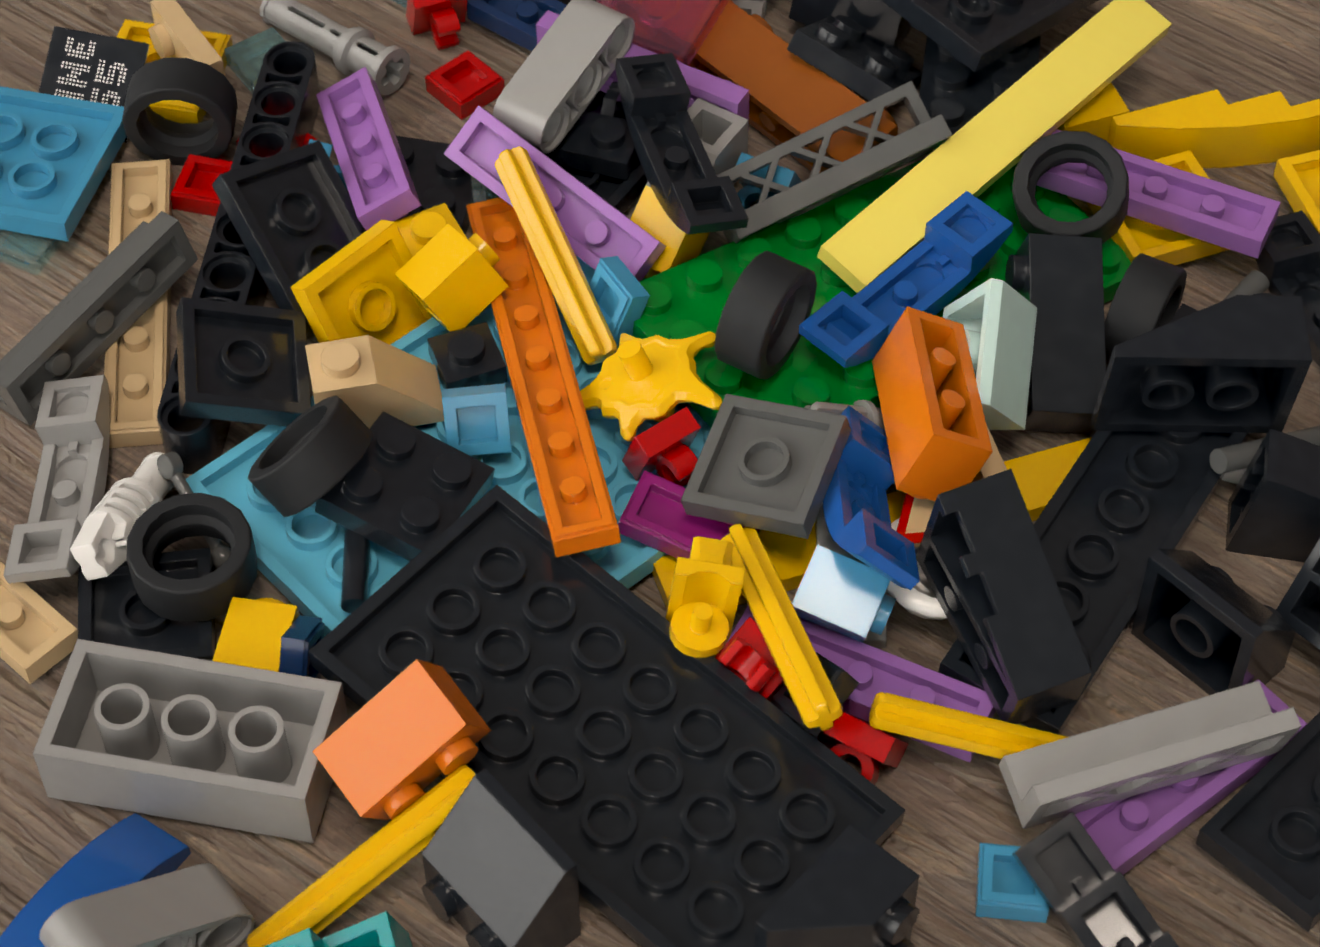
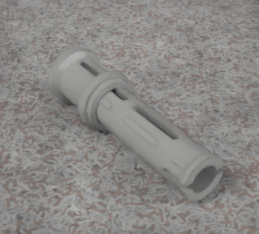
[260,0,410,96]

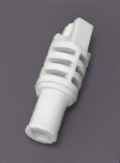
[70,452,175,581]

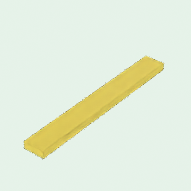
[817,0,1172,293]

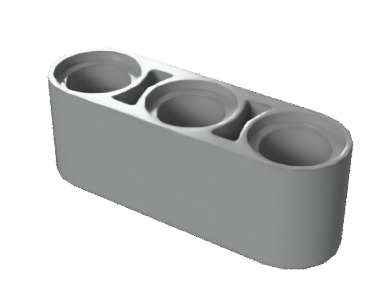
[492,0,635,153]
[39,863,255,947]

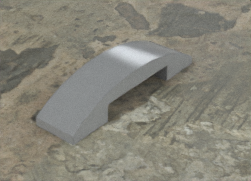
[3,375,110,584]

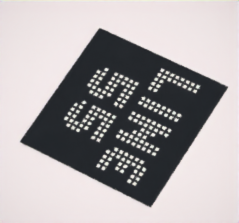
[38,26,150,143]

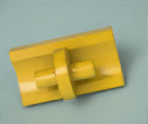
[665,536,745,658]

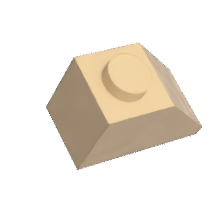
[305,335,444,429]

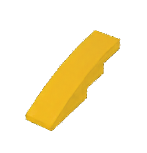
[1108,89,1320,168]

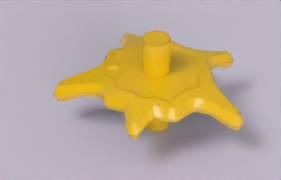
[580,331,722,442]

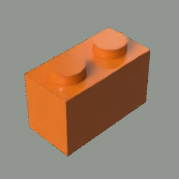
[312,659,491,821]

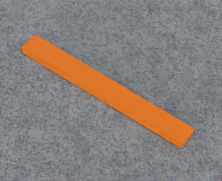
[466,197,621,558]

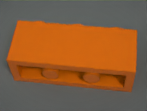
[872,306,993,501]

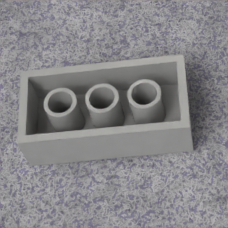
[33,639,348,843]

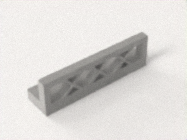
[998,681,1302,829]

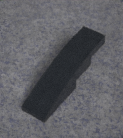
[1012,812,1179,947]

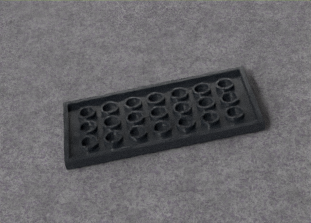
[309,485,905,947]

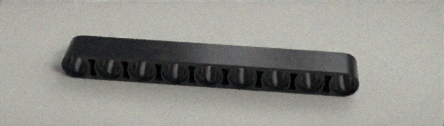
[157,41,320,474]

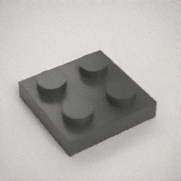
[681,394,851,539]

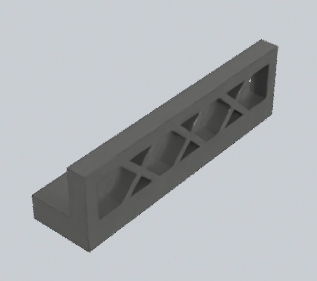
[717,81,952,244]
[0,211,198,426]

